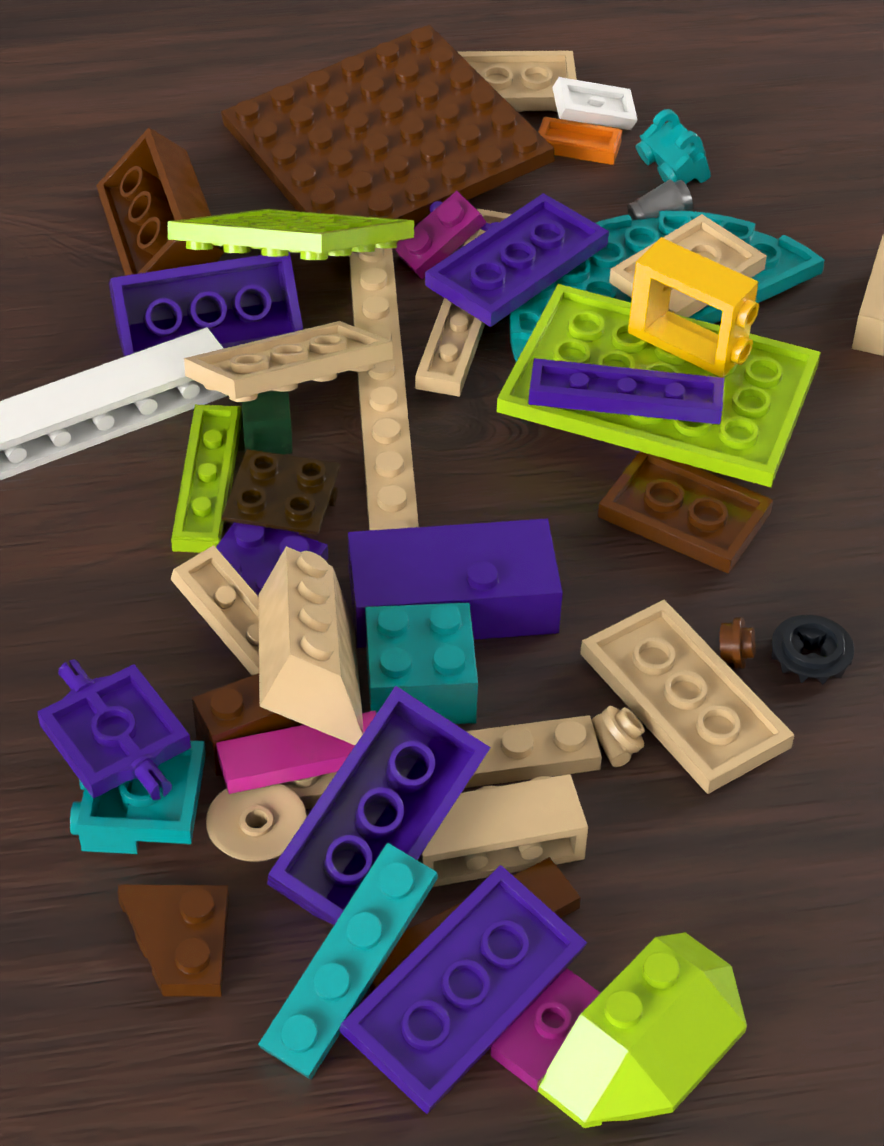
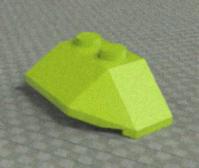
[538,932,747,1128]

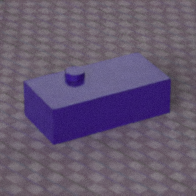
[348,518,563,648]

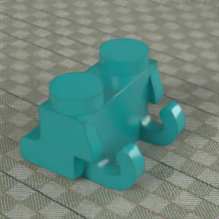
[635,109,711,184]

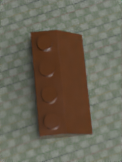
[96,127,225,276]

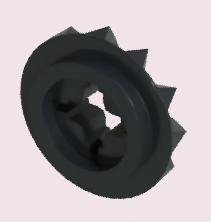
[771,615,854,685]

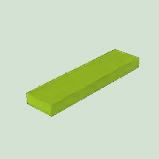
[171,404,242,553]

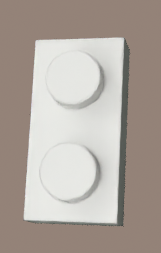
[552,77,638,130]

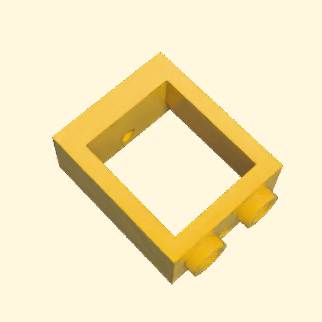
[628,237,759,378]

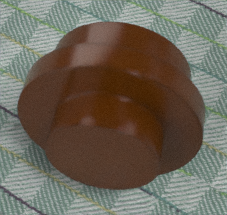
[720,617,756,669]

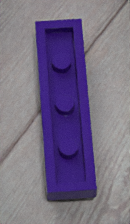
[528,358,724,424]

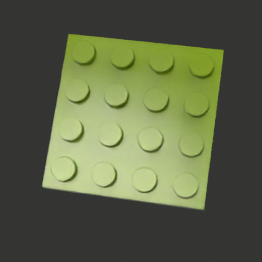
[168,209,414,260]

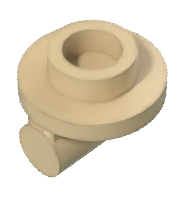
[591,706,645,767]

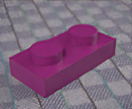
[393,191,486,280]

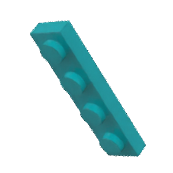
[258,843,438,1080]

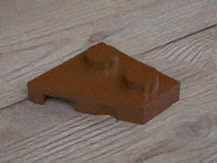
[117,884,229,997]

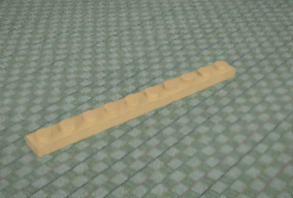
[349,248,419,530]

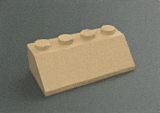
[258,546,364,745]

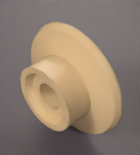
[206,783,307,862]

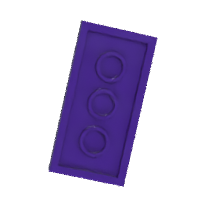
[425,193,609,327]
[339,865,587,1114]

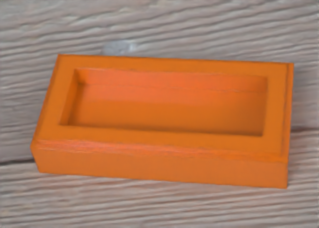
[538,117,623,165]

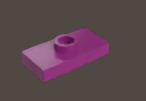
[491,968,601,1092]

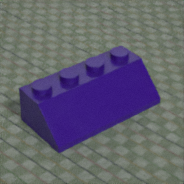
[109,252,303,357]
[267,686,491,925]

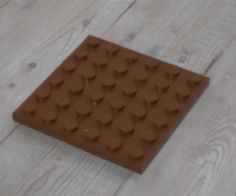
[221,24,555,258]

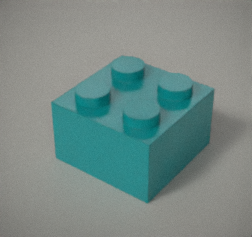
[365,603,478,724]

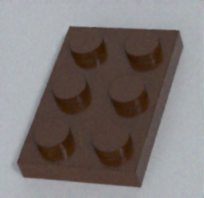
[598,451,773,574]

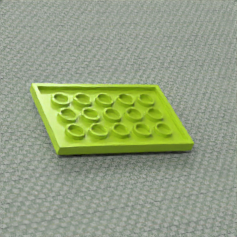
[497,284,821,487]

